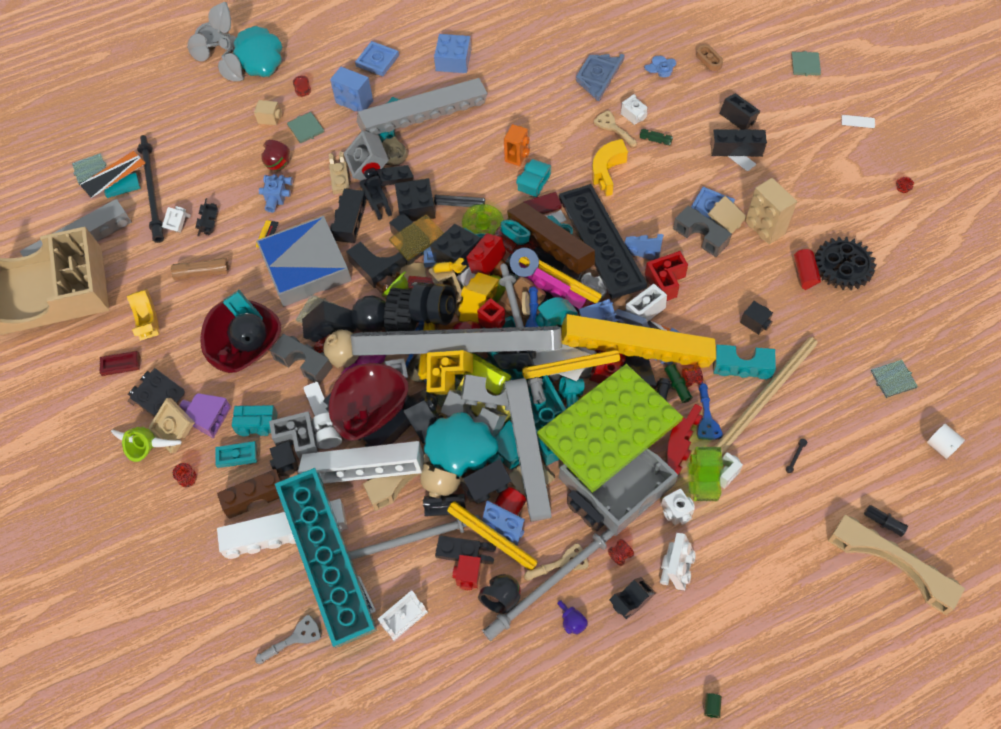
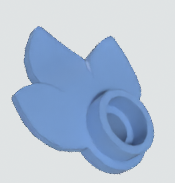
[644,56,676,77]

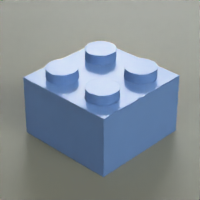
[434,34,472,73]
[330,67,373,112]

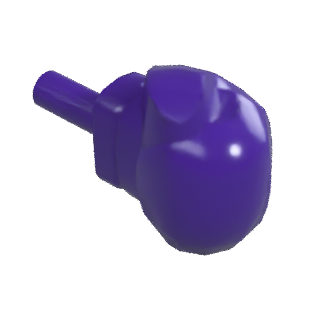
[557,600,588,635]

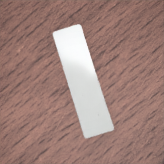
[303,382,329,416]

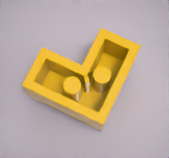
[458,272,499,322]
[427,350,473,395]

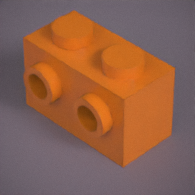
[504,124,530,166]

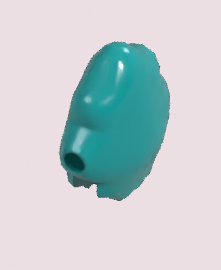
[233,26,283,77]
[424,412,499,477]

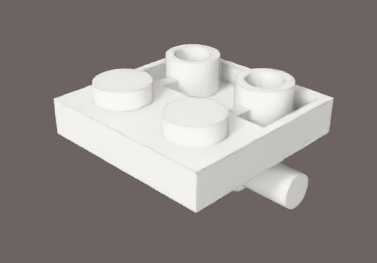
[660,533,696,591]

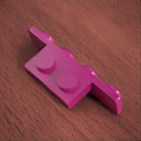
[520,262,586,310]

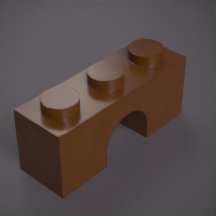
[217,469,282,519]

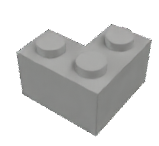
[269,411,319,461]

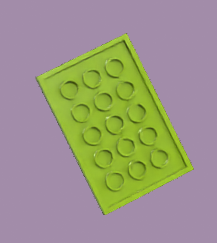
[537,364,683,493]

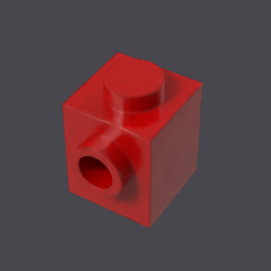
[477,298,505,328]
[452,555,482,590]

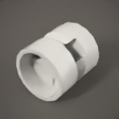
[312,413,342,449]

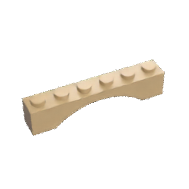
[363,453,433,511]
[828,515,965,615]

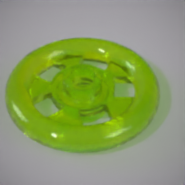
[462,204,504,236]

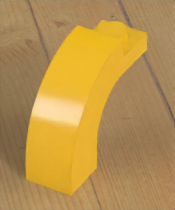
[592,139,628,196]
[127,289,159,341]

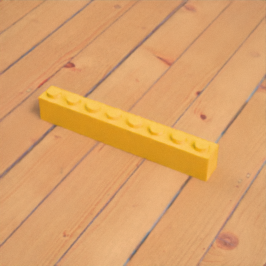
[561,314,716,368]

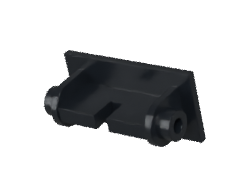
[195,198,218,236]
[493,351,536,369]
[423,494,465,516]

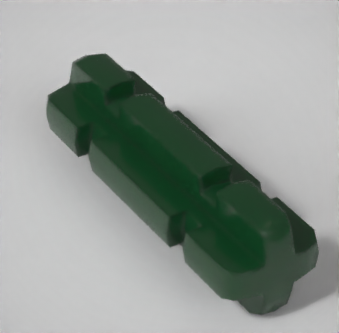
[640,129,673,146]

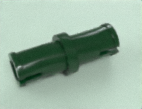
[664,364,693,403]

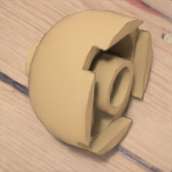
[323,330,360,369]
[420,463,462,498]

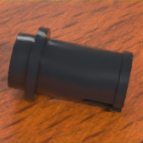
[656,378,672,401]

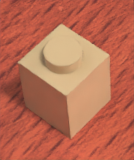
[254,100,282,125]

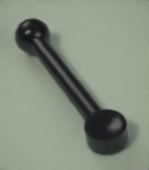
[786,439,808,474]

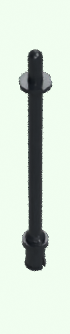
[137,135,164,243]

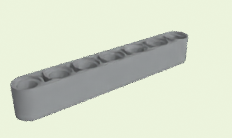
[505,378,551,522]

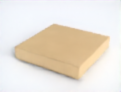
[148,398,195,454]

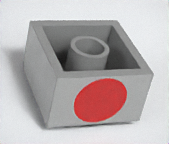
[343,130,389,181]

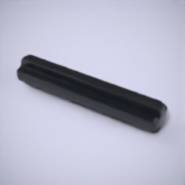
[434,194,485,208]

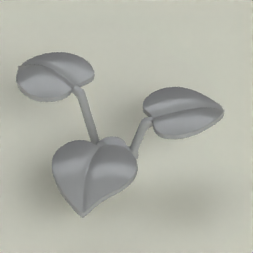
[187,2,244,81]

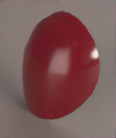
[200,300,282,373]
[329,363,408,441]

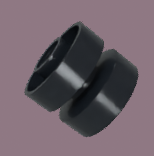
[409,282,456,325]

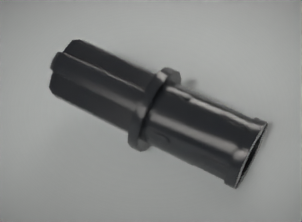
[864,505,908,537]

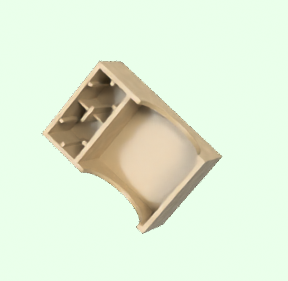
[0,227,110,335]

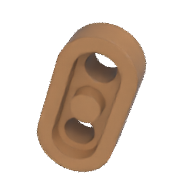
[696,45,723,71]

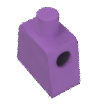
[179,393,231,438]

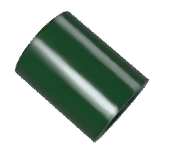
[704,693,722,718]

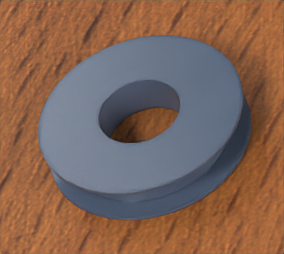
[510,248,539,277]

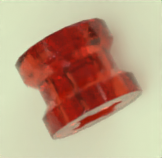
[293,76,311,97]
[681,365,703,387]
[172,463,197,487]
[607,539,634,566]

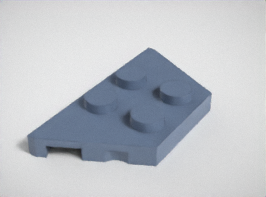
[576,54,625,101]

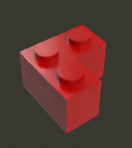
[645,251,688,301]

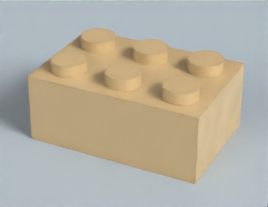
[745,178,797,244]

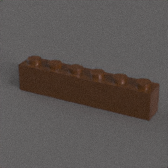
[507,202,595,274]

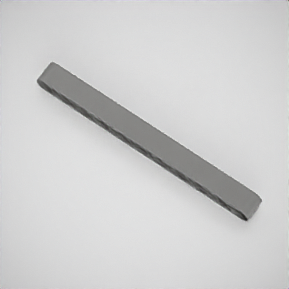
[350,326,562,355]

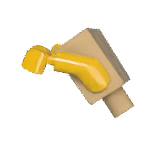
[429,258,466,303]

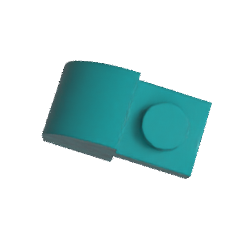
[535,297,578,327]

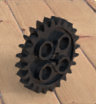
[815,236,877,290]

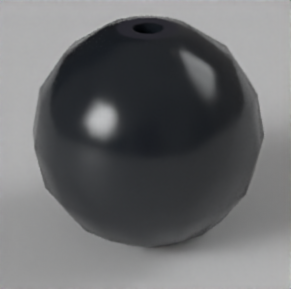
[351,295,385,332]
[227,313,267,352]

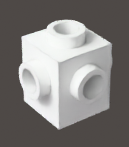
[661,488,695,526]

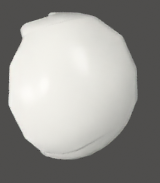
[580,272,607,299]

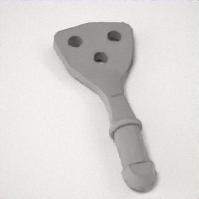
[255,615,321,664]

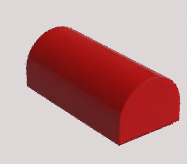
[794,249,821,290]

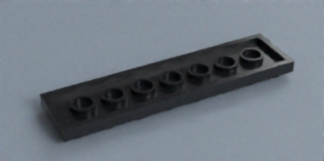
[559,184,647,299]

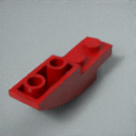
[665,404,703,476]

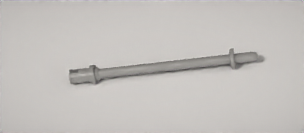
[499,263,546,404]
[349,515,481,560]
[482,529,614,642]

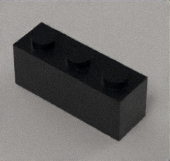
[710,129,767,157]
[330,189,367,243]

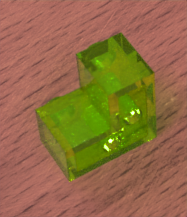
[687,447,723,501]

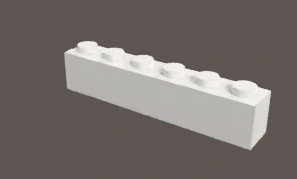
[298,441,424,484]
[217,499,348,559]

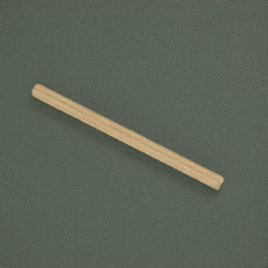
[708,337,818,462]

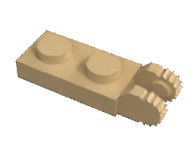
[329,151,350,195]

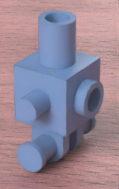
[259,174,293,213]

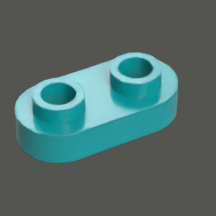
[500,220,530,245]

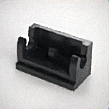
[719,93,761,130]

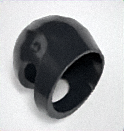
[478,574,521,614]

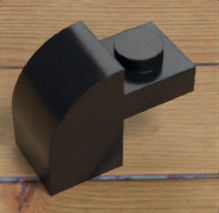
[609,577,656,619]

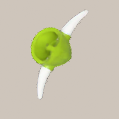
[111,427,182,462]

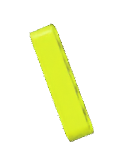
[463,352,511,395]

